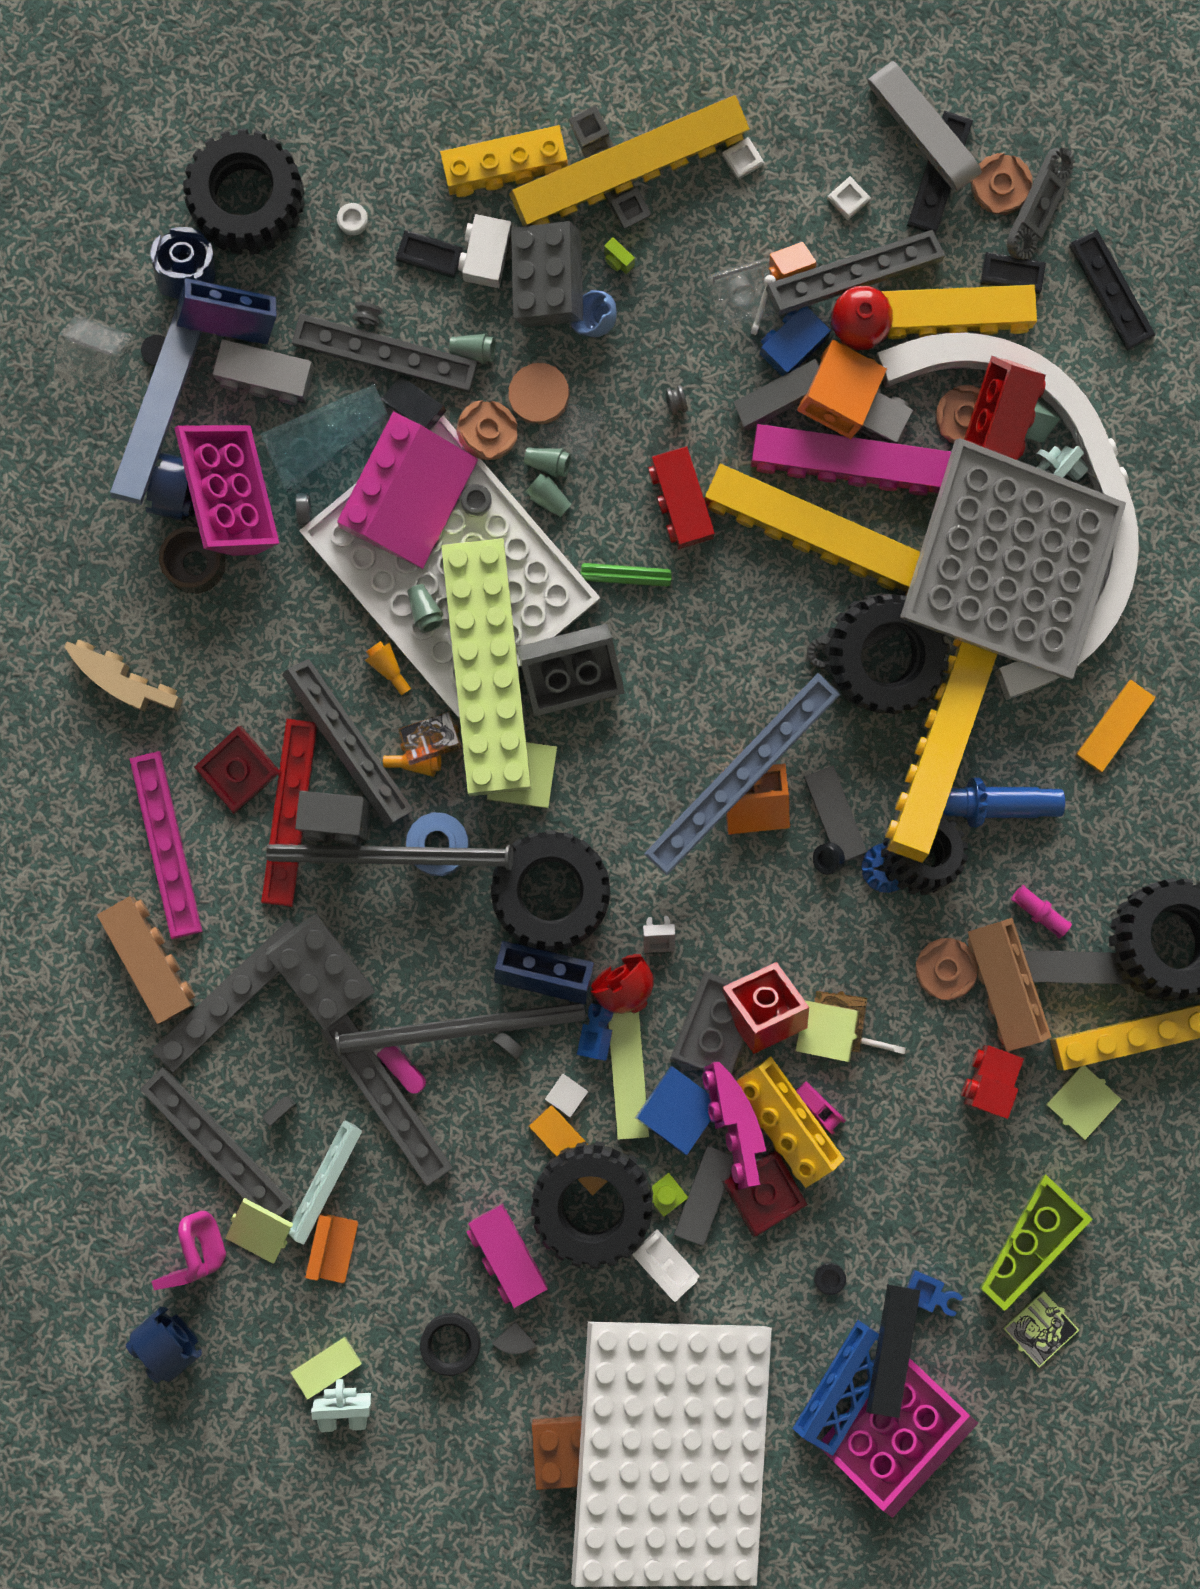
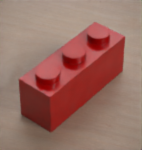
[647,446,715,550]

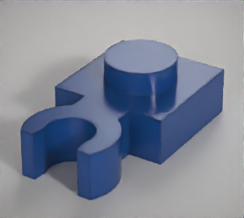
[577,1003,613,1061]
[907,1270,963,1316]

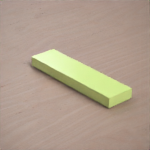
[608,1012,649,1140]

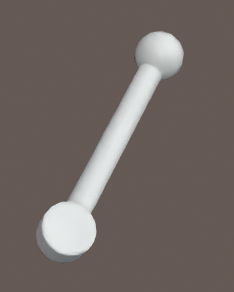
[751,275,776,335]
[860,1037,906,1054]

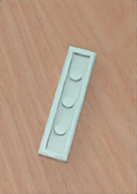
[289,1120,362,1245]

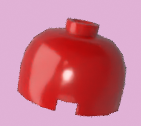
[831,286,893,350]
[590,954,654,1014]

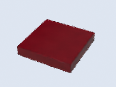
[194,726,281,814]
[722,1150,808,1237]

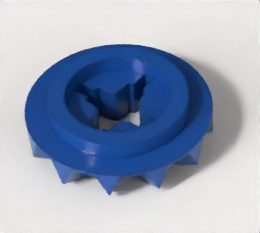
[862,843,900,893]

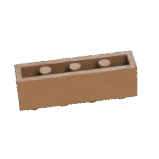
[97,896,195,1024]
[968,918,1051,1052]

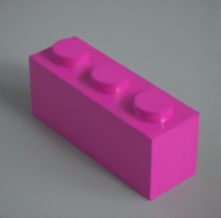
[466,1203,548,1308]

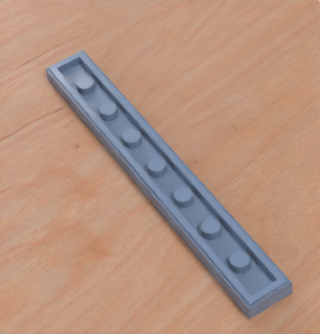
[110,310,203,505]
[644,673,841,876]

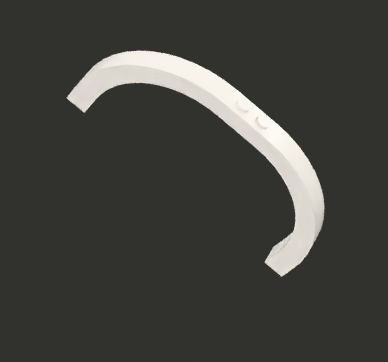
[875,333,1139,700]

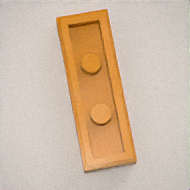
[1075,679,1156,773]
[529,1105,608,1196]

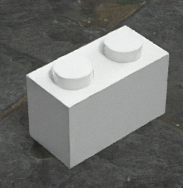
[458,214,512,288]

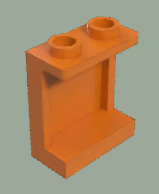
[797,340,887,439]

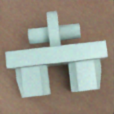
[1036,446,1089,480]
[311,1379,371,1432]

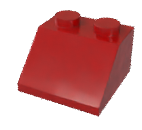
[722,962,809,1054]

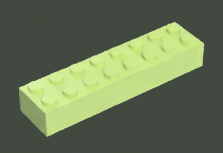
[441,538,532,796]

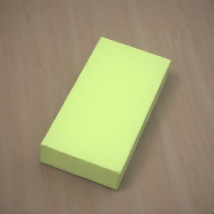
[291,1337,362,1400]

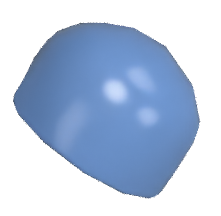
[571,290,617,337]

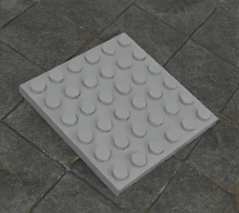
[900,438,1126,680]

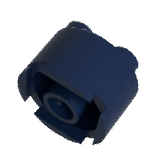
[150,227,216,299]
[146,452,195,521]
[126,1307,202,1383]

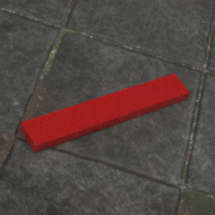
[261,718,318,907]

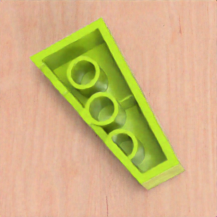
[979,1174,1092,1311]

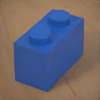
[760,306,831,376]

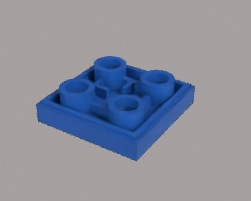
[635,1067,711,1155]

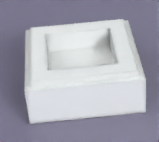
[722,137,764,180]
[827,176,871,220]
[545,1074,588,1117]

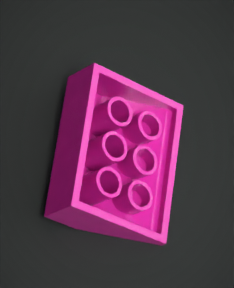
[337,412,478,569]
[174,425,280,556]
[821,1358,978,1517]

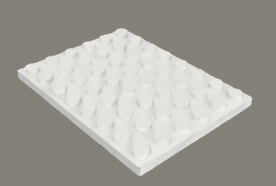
[299,416,600,719]
[571,1322,772,1587]

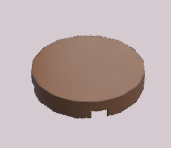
[971,153,1032,215]
[509,363,570,424]
[936,385,980,444]
[456,400,518,460]
[916,938,978,1000]

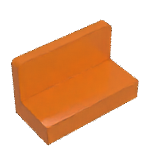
[305,1213,358,1283]

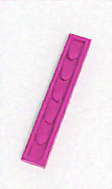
[129,751,203,940]

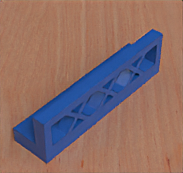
[792,1320,879,1456]

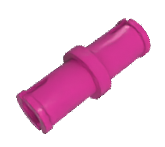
[1011,884,1072,939]

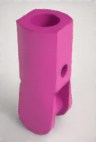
[377,1046,426,1093]
[796,1081,846,1135]

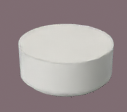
[337,203,368,236]

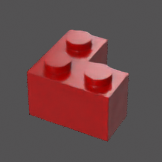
[961,1045,1024,1119]

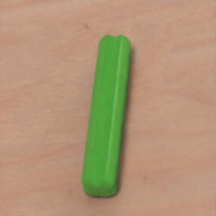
[580,563,672,587]

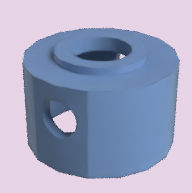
[406,812,470,876]

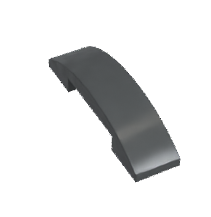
[569,105,651,229]
[1023,951,1133,985]

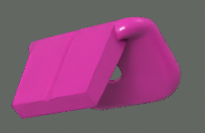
[151,1211,226,1290]

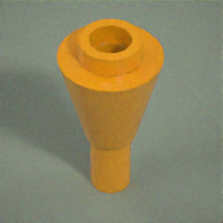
[364,641,411,696]
[383,746,442,777]

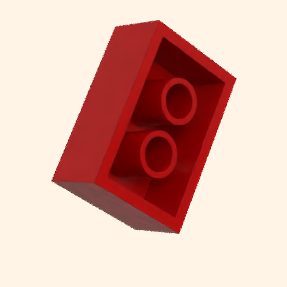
[964,355,1046,460]

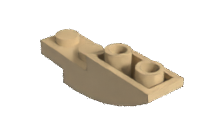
[65,640,182,712]

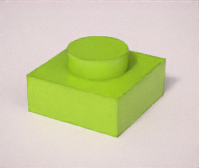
[604,237,635,274]
[652,1172,688,1217]

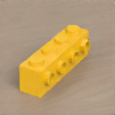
[440,125,568,197]
[737,1057,845,1188]

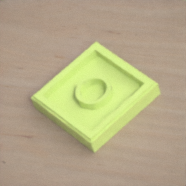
[487,742,557,809]

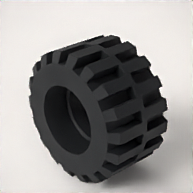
[881,814,968,895]

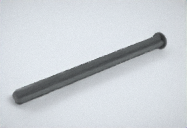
[266,844,513,871]
[335,1003,586,1057]

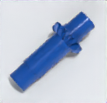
[943,777,1065,827]

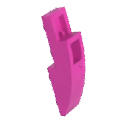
[702,1062,766,1190]

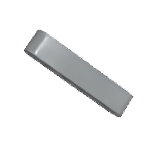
[867,61,982,192]

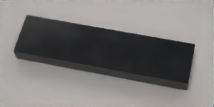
[907,111,973,235]
[1069,229,1156,351]
[866,1284,921,1418]

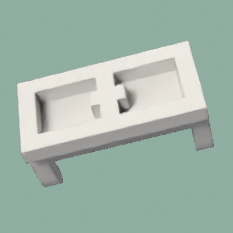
[632,1229,700,1302]

